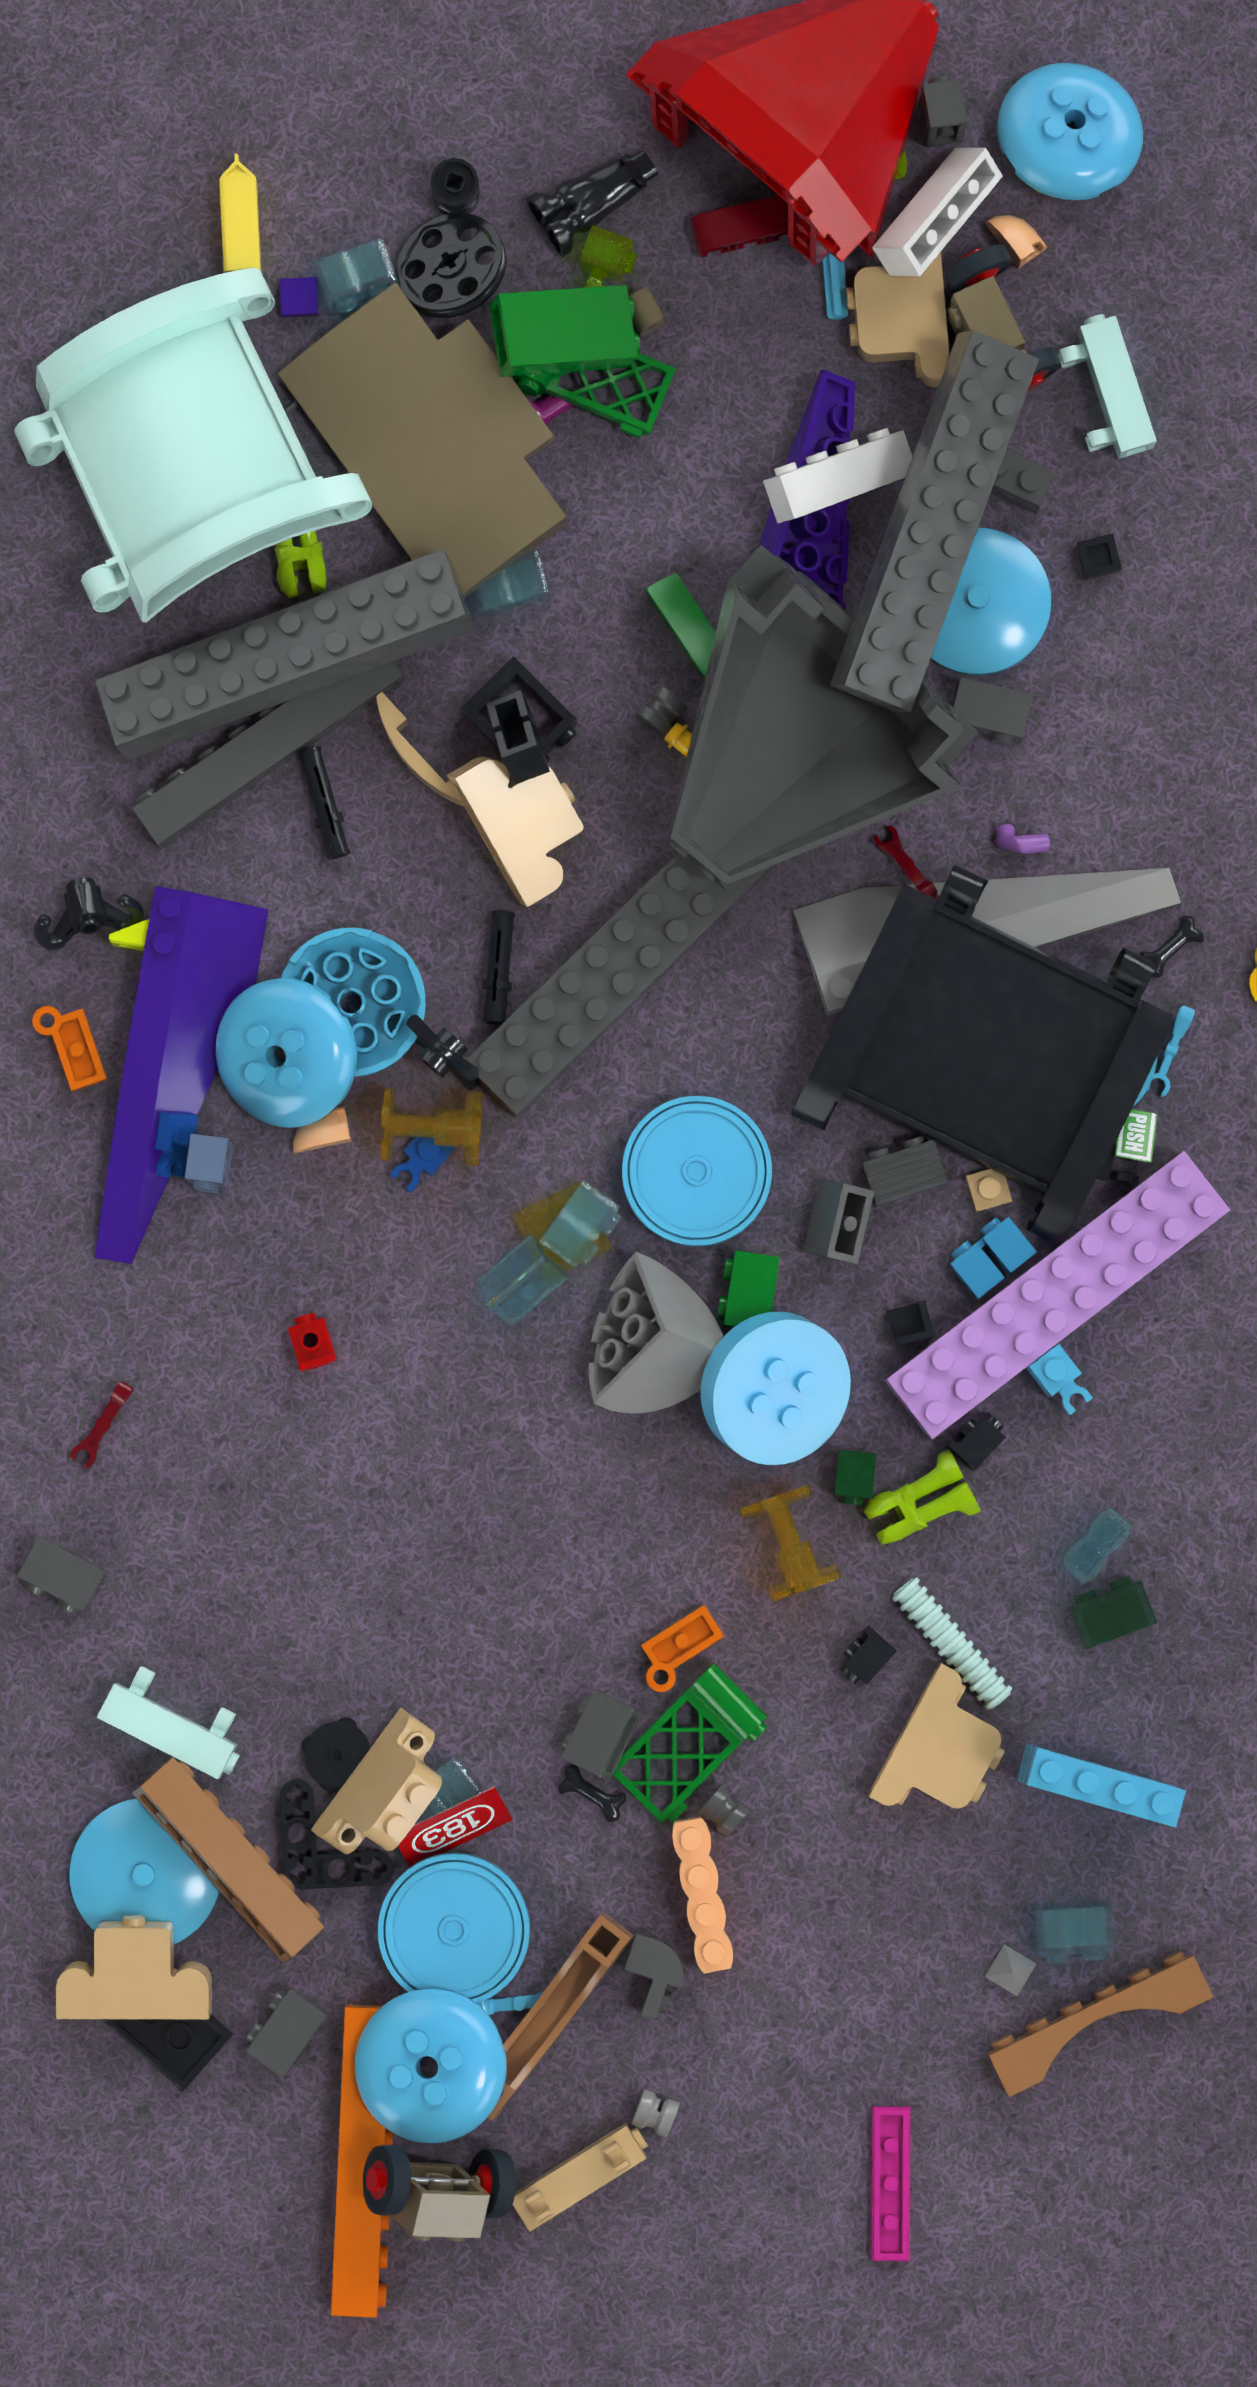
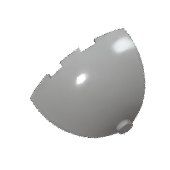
[589,1252,724,1413]

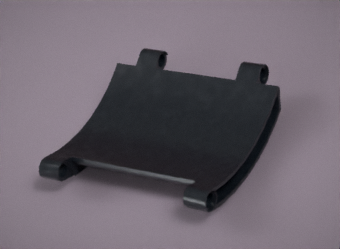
[791,865,1174,1246]

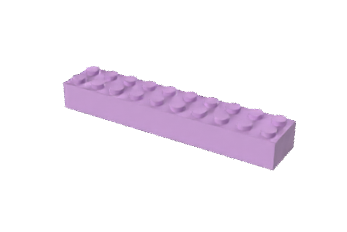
[885,1151,1230,1440]

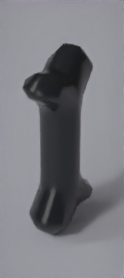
[1139,916,1204,978]
[558,1765,626,1822]

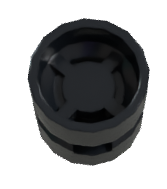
[430,158,480,215]

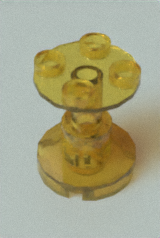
[380,1087,483,1167]
[739,1485,841,1602]

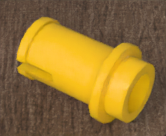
[664,722,692,758]

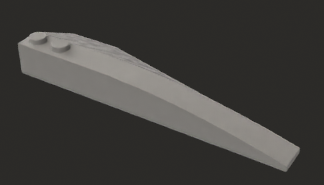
[793,868,1181,1016]

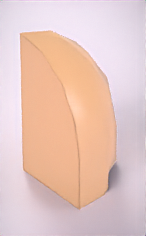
[984,215,1048,269]
[293,1106,352,1154]

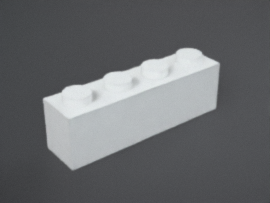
[872,148,1003,277]
[763,428,913,523]

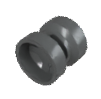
[636,685,688,737]
[697,1784,750,1838]

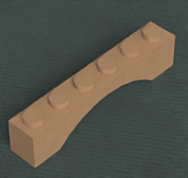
[487,1912,635,2121]
[987,1951,1214,2097]

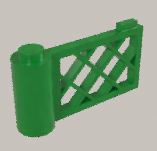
[512,353,676,439]
[613,1663,768,1823]

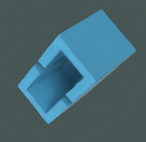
[948,1217,1037,1300]

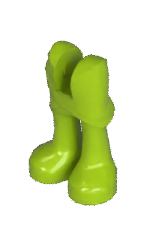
[274,530,327,599]
[863,1448,981,1545]

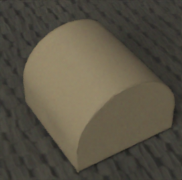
[629,286,667,336]

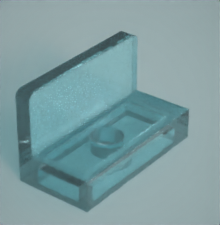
[477,1235,567,1326]

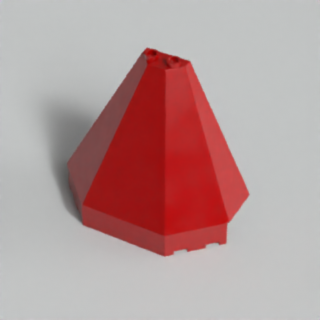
[625,0,939,267]

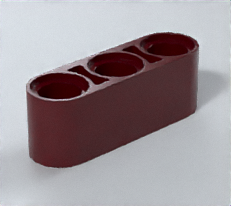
[690,196,788,257]

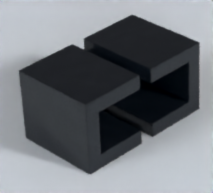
[486,690,550,785]

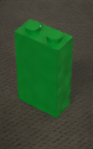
[489,285,640,377]

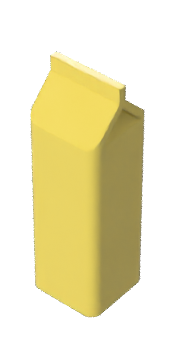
[219,154,261,273]

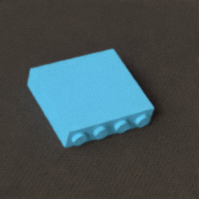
[1016,1744,1186,1828]

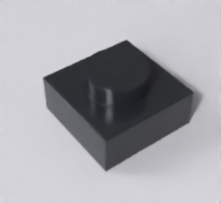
[1076,533,1122,580]

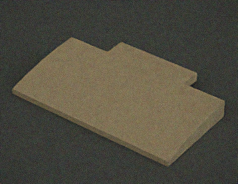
[278,282,569,598]

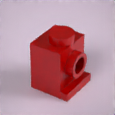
[288,1313,338,1372]

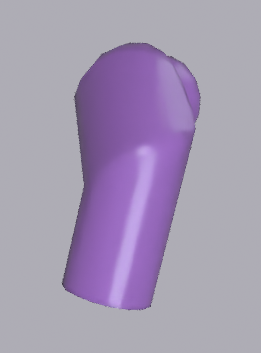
[994,824,1050,854]

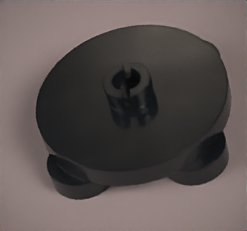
[301,1717,371,1791]

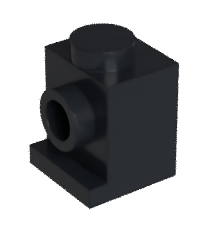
[946,1412,1006,1471]
[838,1625,897,1685]

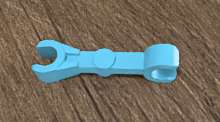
[1146,1006,1195,1097]
[477,1991,544,2015]

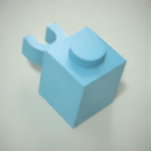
[1026,1344,1093,1416]

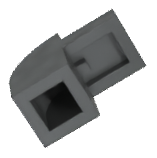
[624,1931,684,2020]

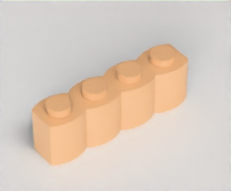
[672,1816,733,1974]

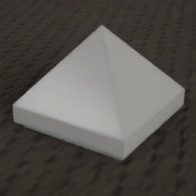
[985,1944,1036,1996]

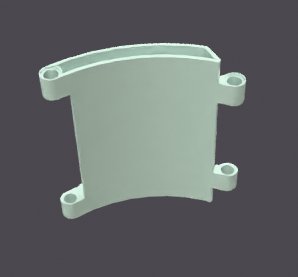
[14,268,372,623]

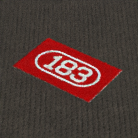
[398,1787,513,1867]

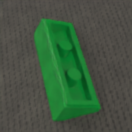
[645,573,716,681]

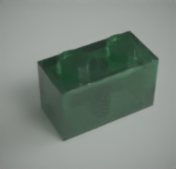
[1068,1576,1157,1649]

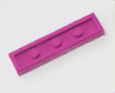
[871,2106,910,2261]

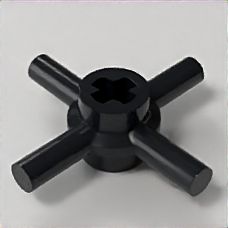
[406,1015,479,1091]

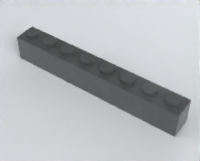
[132,661,404,850]

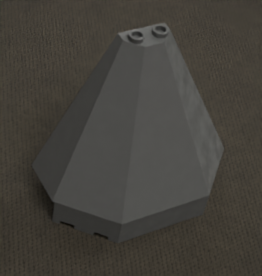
[669,545,978,884]

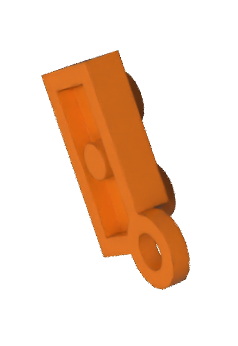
[32,1006,108,1092]
[641,1605,725,1692]

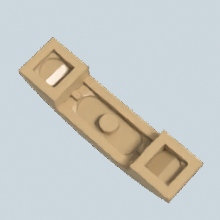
[376,692,464,807]

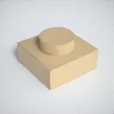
[966,1169,1013,1212]

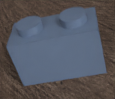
[185,1134,233,1194]

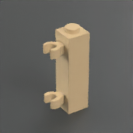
[513,2123,649,2232]

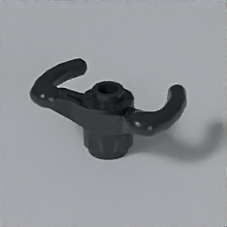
[34,877,144,950]

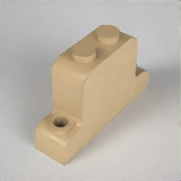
[846,252,949,387]
[867,1663,1005,1809]
[311,1708,442,1854]

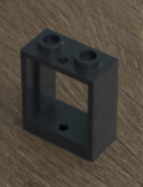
[461,656,577,763]

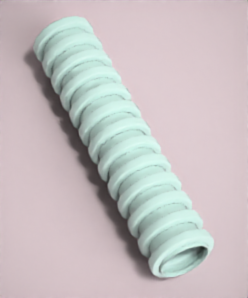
[892,1577,1012,1710]

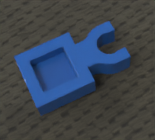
[155,1112,198,1177]
[390,1123,456,1193]

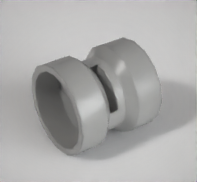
[631,2089,680,2138]

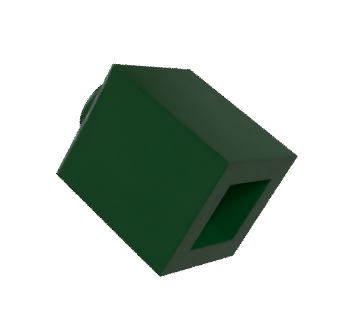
[833,1450,877,1506]

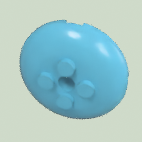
[997,63,1143,200]
[281,928,426,1077]
[216,978,357,1128]
[355,1989,507,2143]

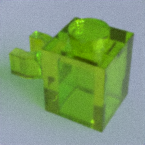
[580,225,638,288]

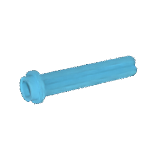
[822,253,849,320]

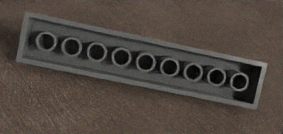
[830,330,1039,712]
[95,549,475,761]
[466,853,777,1118]

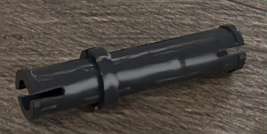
[298,746,350,860]
[482,910,515,1025]

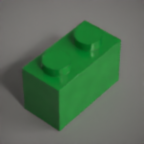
[717,1250,780,1328]

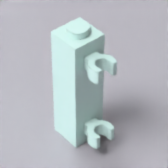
[1058,314,1157,459]
[97,1666,240,1779]

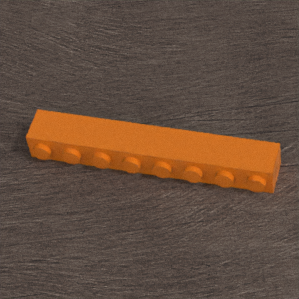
[331,2004,394,2318]

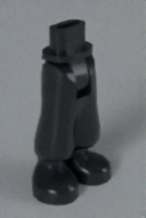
[526,150,658,257]

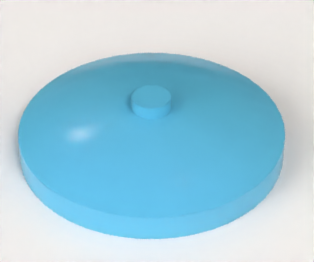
[930,528,1051,676]
[70,1798,219,1944]

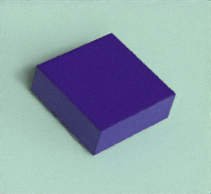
[280,277,319,318]

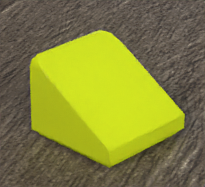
[109,919,149,951]

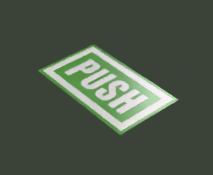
[1115,1109,1158,1163]

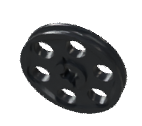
[397,213,507,318]

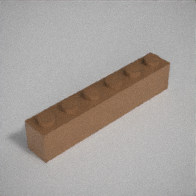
[132,1757,324,1962]

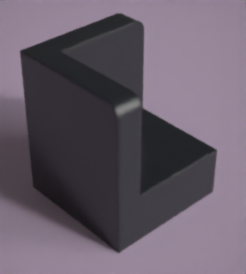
[887,1300,935,1347]

